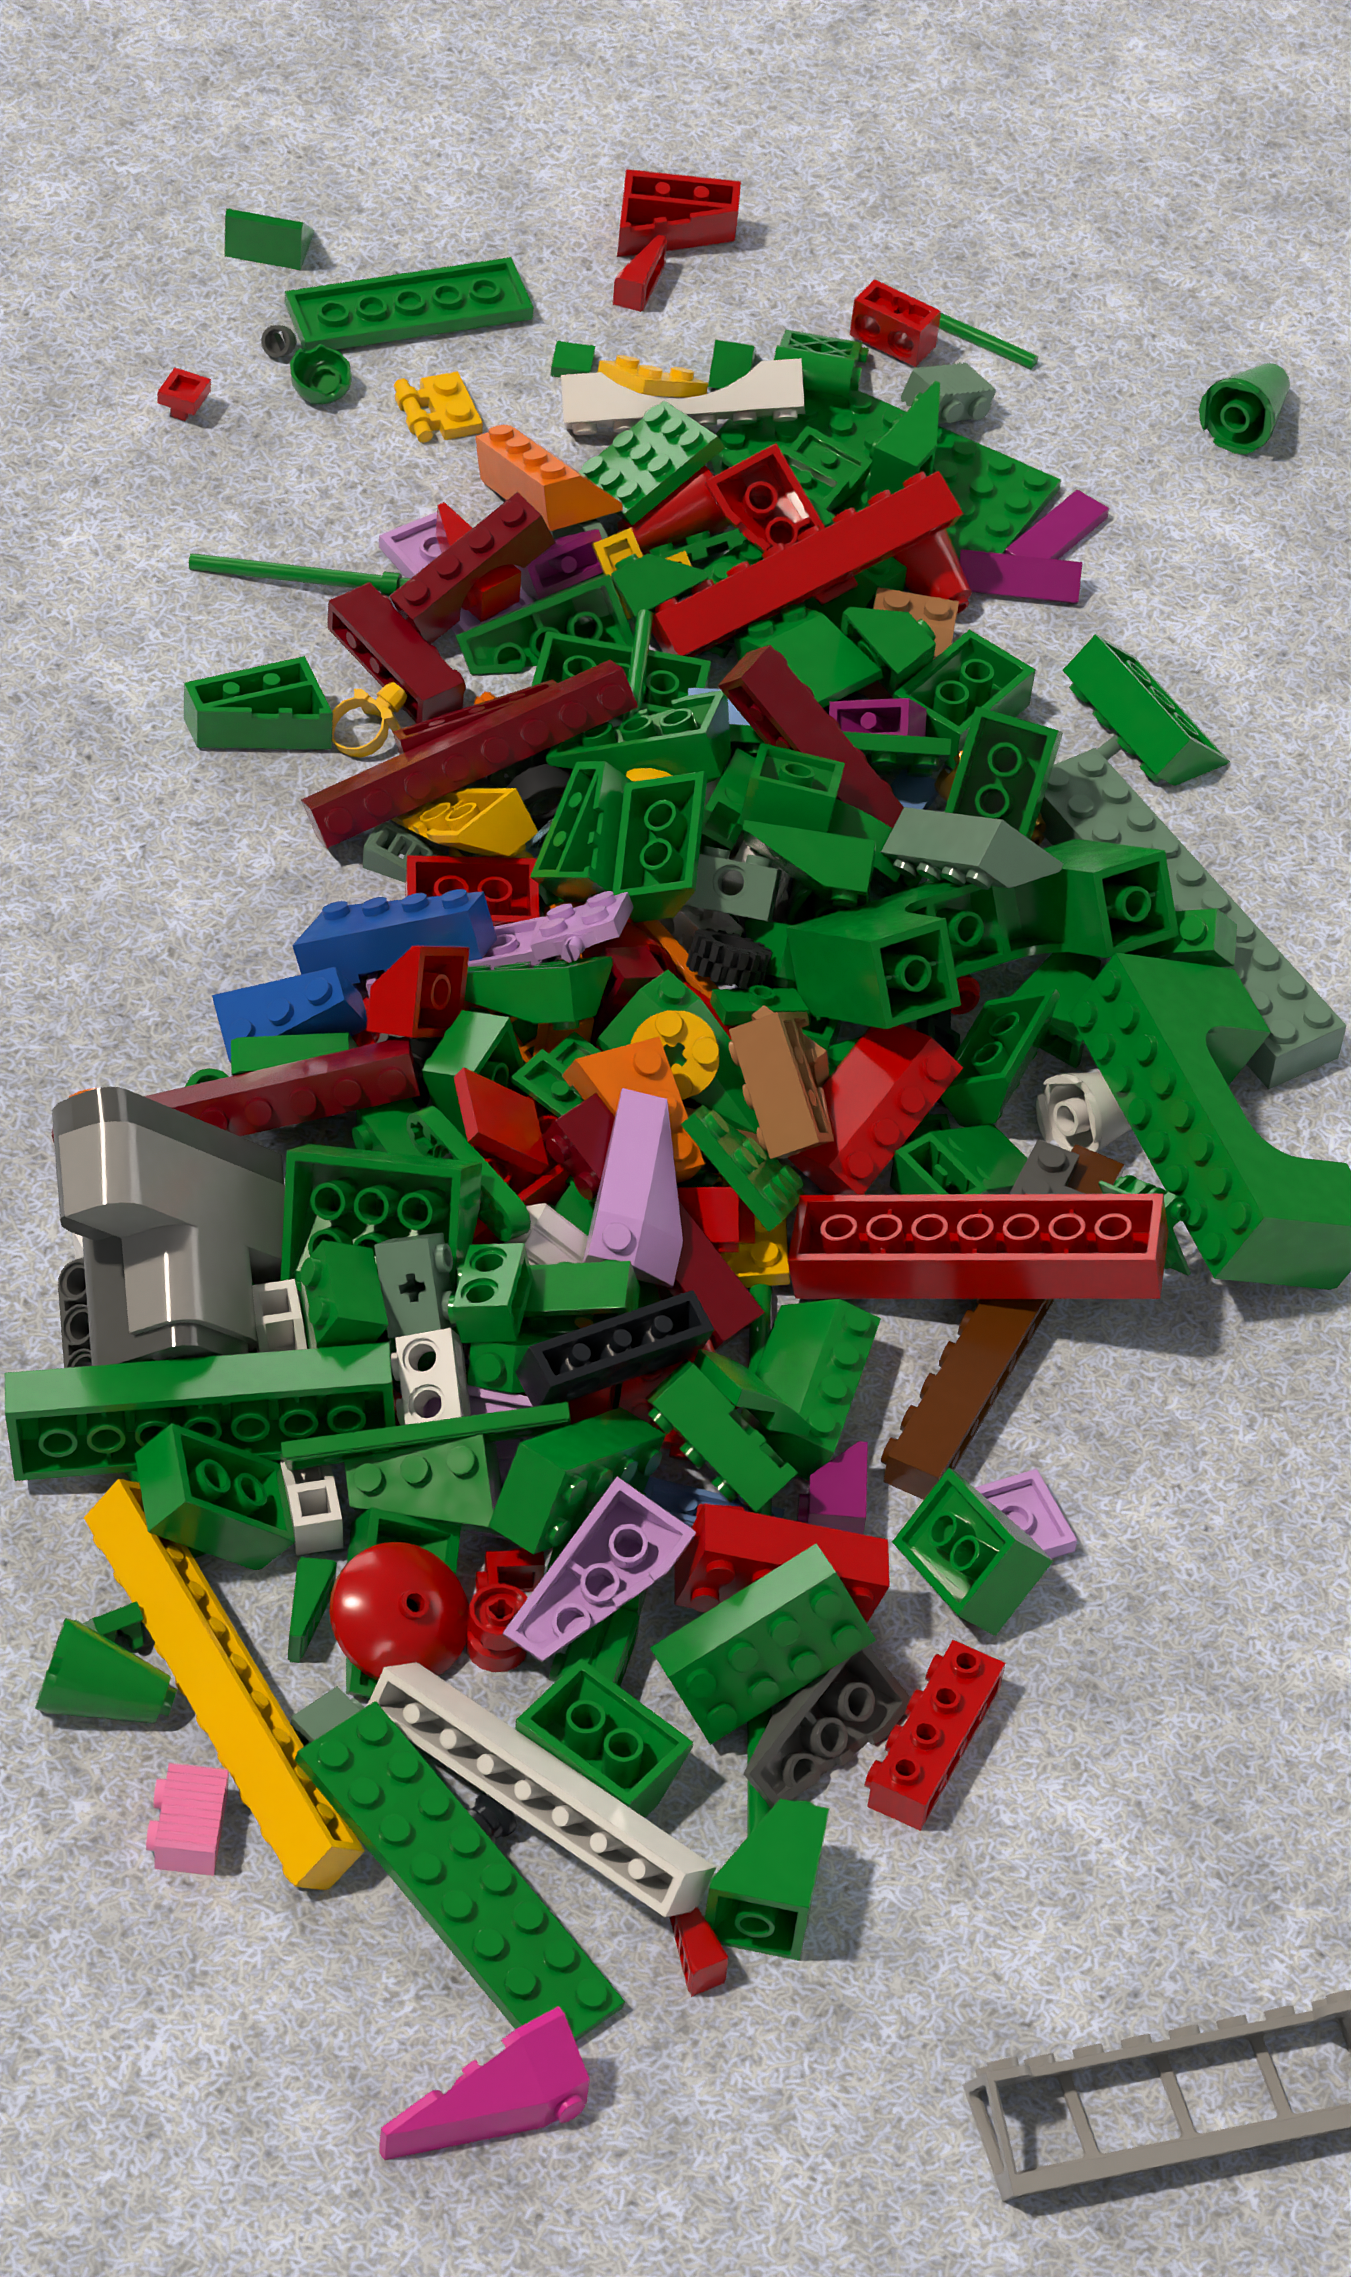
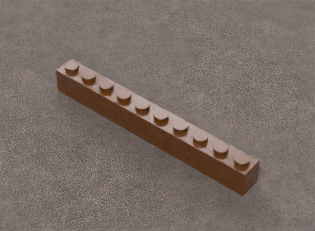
[881,1144,1125,1500]

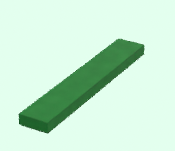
[281,1402,571,1470]

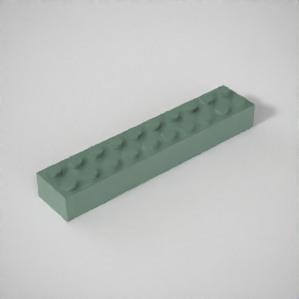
[1040,748,1347,1090]

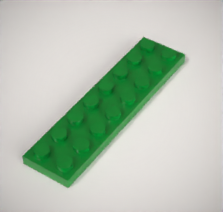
[295,1701,625,2042]

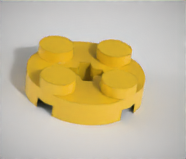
[630,1010,720,1100]

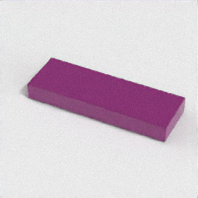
[1005,489,1109,560]
[959,549,1083,604]

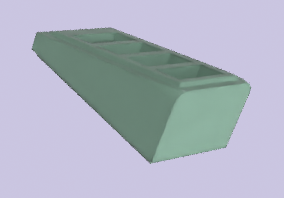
[363,822,448,883]

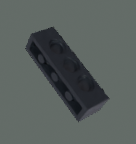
[515,1290,715,1407]

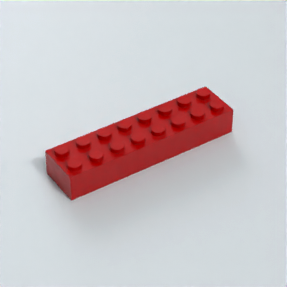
[788,1194,1168,1299]

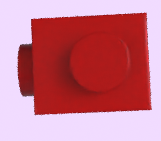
[476,1548,545,1593]

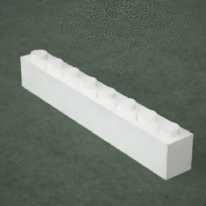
[367,1662,716,1918]

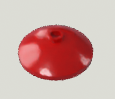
[330,1542,469,1681]

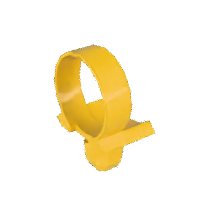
[332,682,407,758]

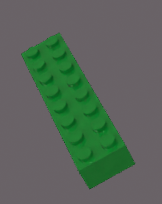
[5,1343,395,1481]

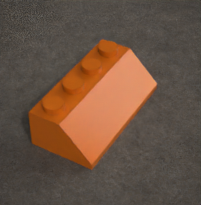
[475,425,623,531]

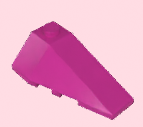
[379,2006,590,2160]

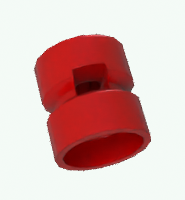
[466,1584,528,1672]

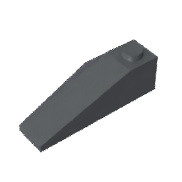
[743,1646,911,1809]

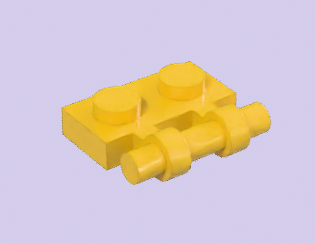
[393,371,483,443]

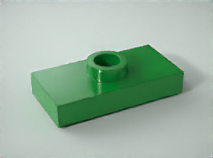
[710,985,810,1026]

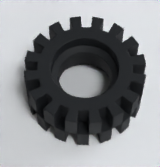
[686,928,772,988]

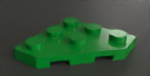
[681,1105,806,1232]

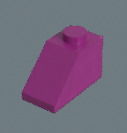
[515,529,603,600]
[829,698,927,737]
[797,1441,868,1534]

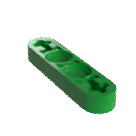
[406,1106,531,1242]

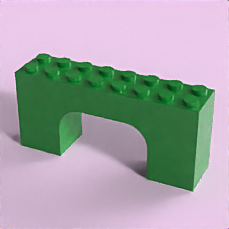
[786,839,1179,1029]
[1069,952,1351,1290]

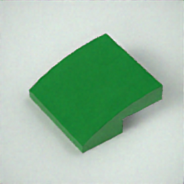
[780,425,872,512]
[511,1031,601,1118]
[693,1349,811,1436]

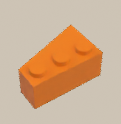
[562,1037,705,1183]

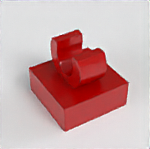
[157,367,211,421]

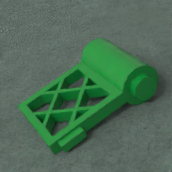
[774,329,869,398]

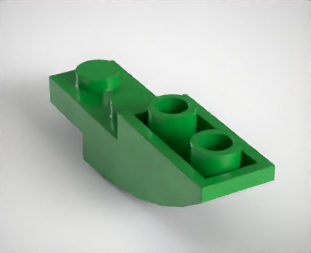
[699,748,756,854]

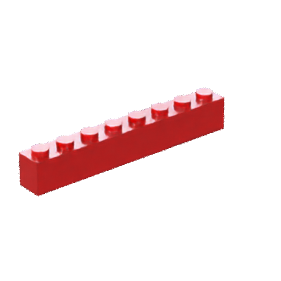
[652,471,963,658]

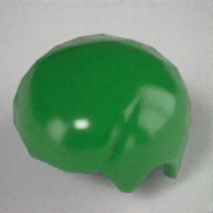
[290,344,352,405]

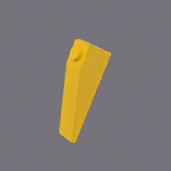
[391,788,539,858]

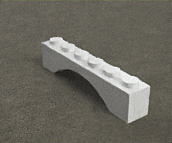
[561,358,805,435]
[252,1279,343,1556]

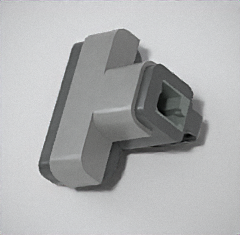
[52,1087,285,1368]

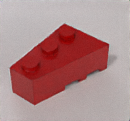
[617,169,741,257]

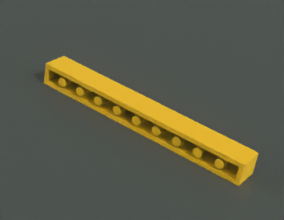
[84,1479,365,1890]

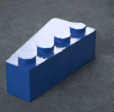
[292,889,497,984]

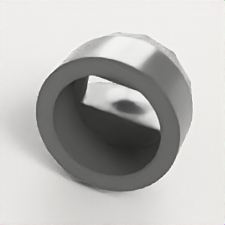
[261,325,296,357]

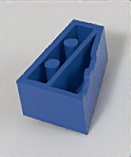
[212,967,367,1063]

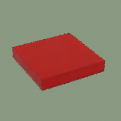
[454,1067,549,1175]

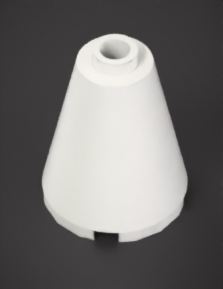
[1036,1072,1132,1152]

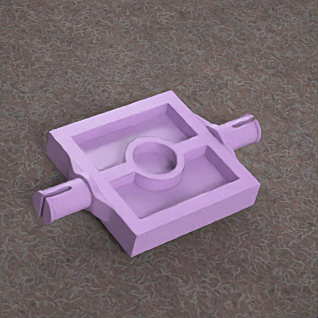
[530,891,634,962]

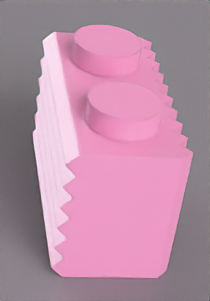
[146,1763,229,1876]

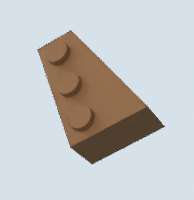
[729,1012,834,1159]

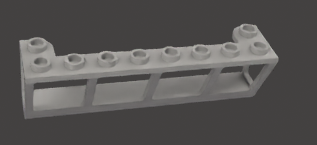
[963,1989,1351,2201]

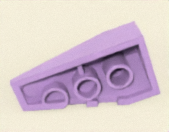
[582,1088,683,1288]
[503,1477,696,1663]

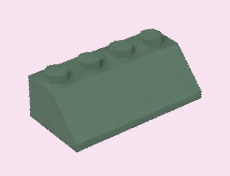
[881,807,1064,890]

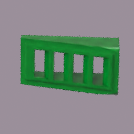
[287,1557,337,1663]

